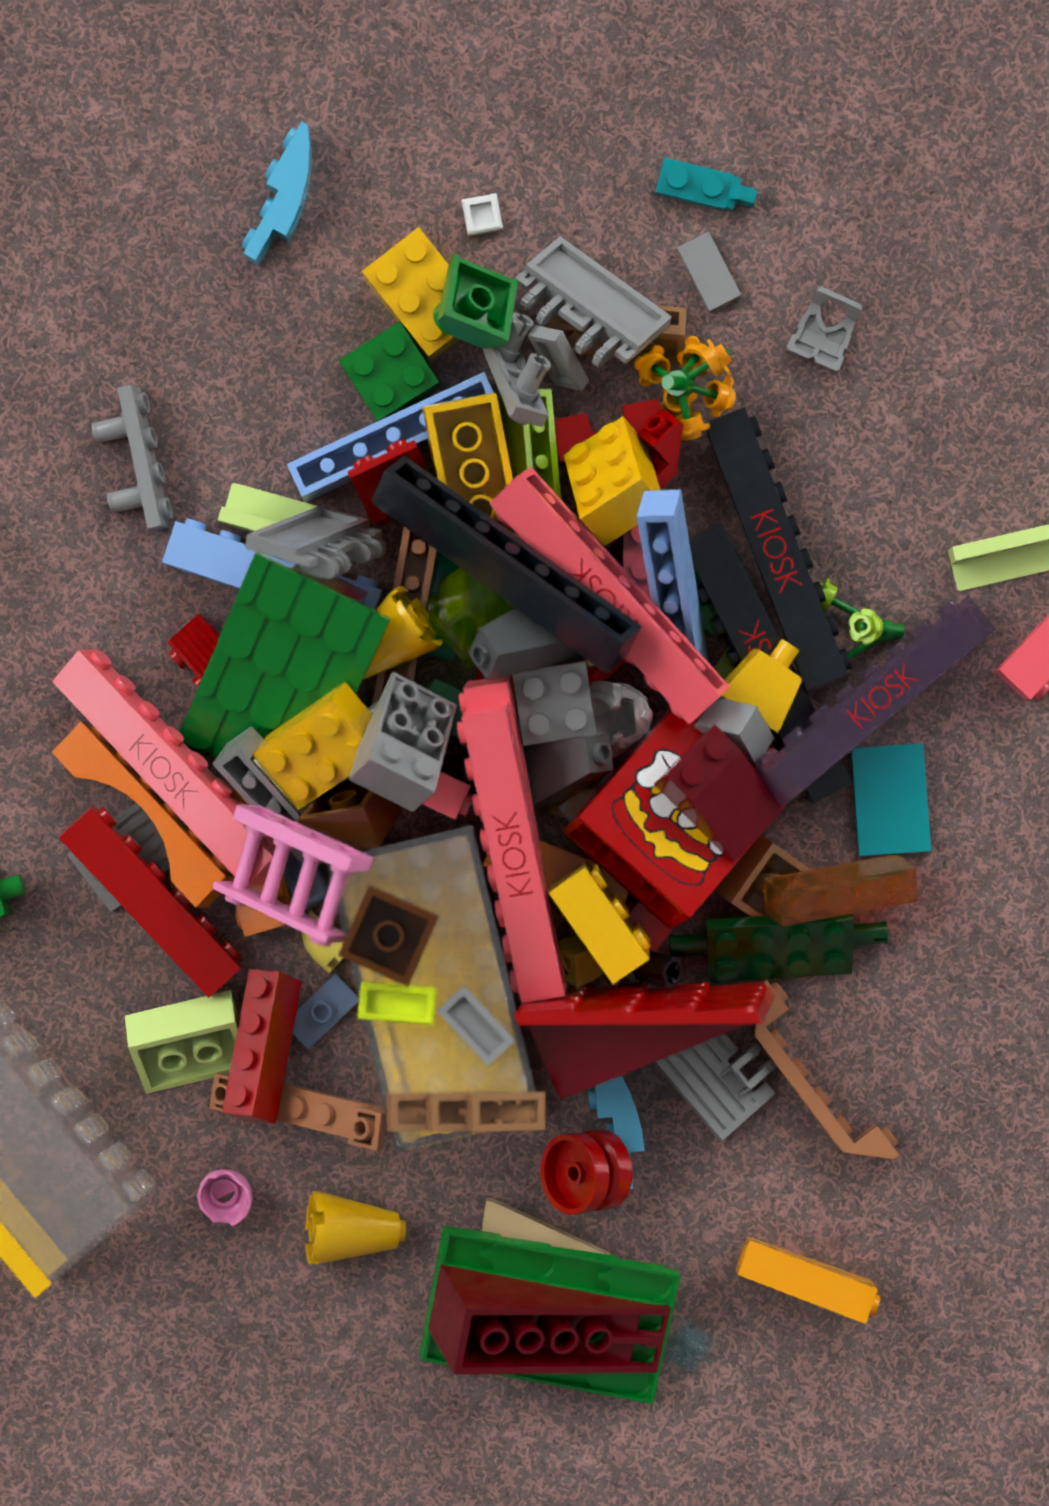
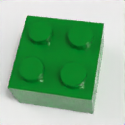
[339,321,440,422]

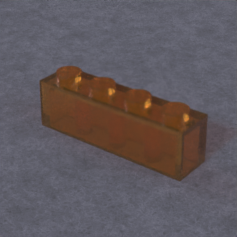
[764,854,917,926]

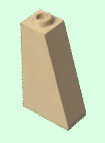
[482,1197,610,1282]

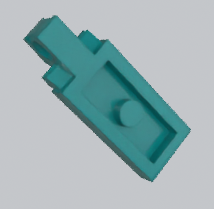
[655,157,758,211]

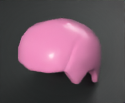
[197,1169,253,1226]

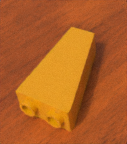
[735,1236,881,1324]

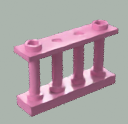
[212,805,373,947]

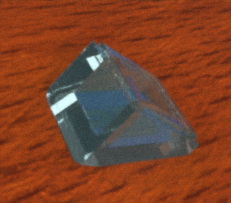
[664,1317,715,1373]

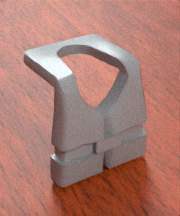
[786,287,862,373]

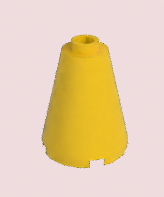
[363,585,443,680]
[305,1191,406,1265]

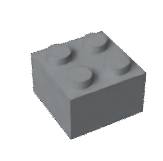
[512,660,596,746]

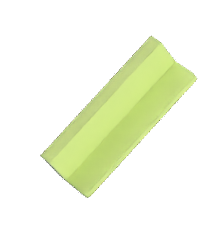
[218,483,370,532]
[948,524,1049,591]

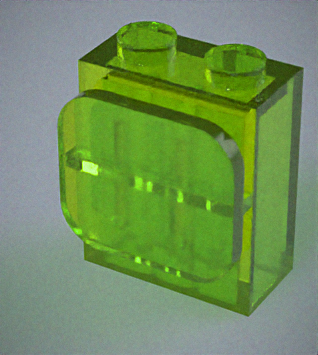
[428,567,513,667]

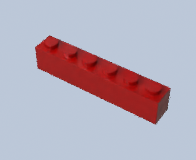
[59,805,242,998]

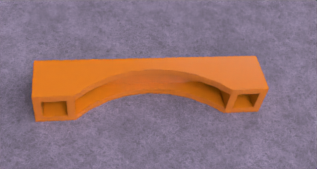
[51,721,235,908]

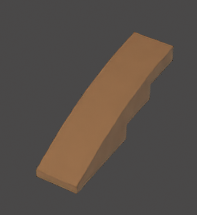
[387,1091,545,1132]

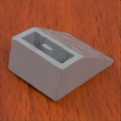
[349,672,457,812]

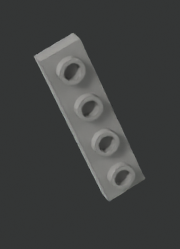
[482,312,551,427]
[92,384,173,531]

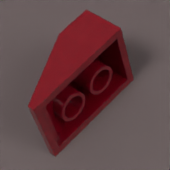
[654,725,782,863]

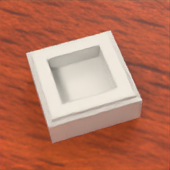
[461,193,503,237]

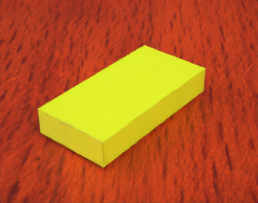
[358,980,437,1026]

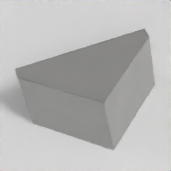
[694,697,774,768]

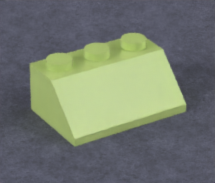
[125,990,240,1094]

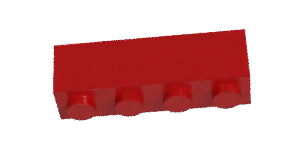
[222,969,302,1124]

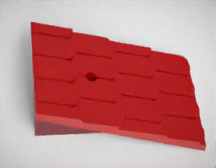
[513,982,774,1100]

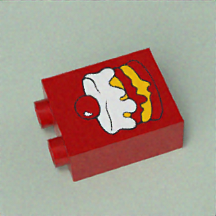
[562,708,799,929]

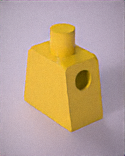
[721,639,802,733]

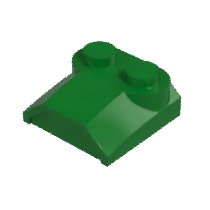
[433,254,518,348]

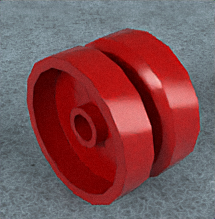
[540,1130,633,1215]

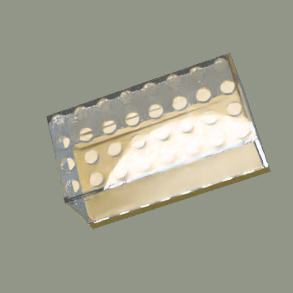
[327,825,537,1153]
[0,1002,157,1298]

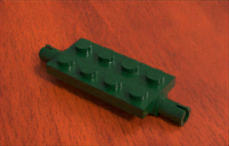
[669,910,888,983]

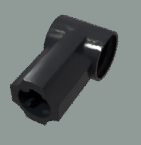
[620,949,684,989]

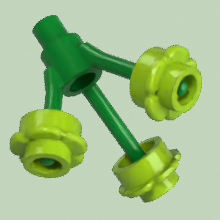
[816,578,905,673]

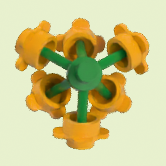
[634,336,736,441]

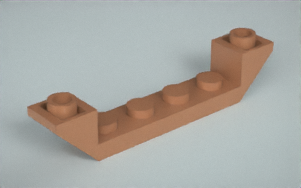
[752,979,899,1159]
[209,1073,386,1151]

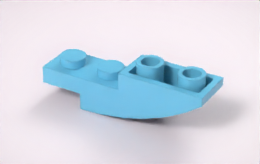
[242,121,312,266]
[588,1075,645,1189]

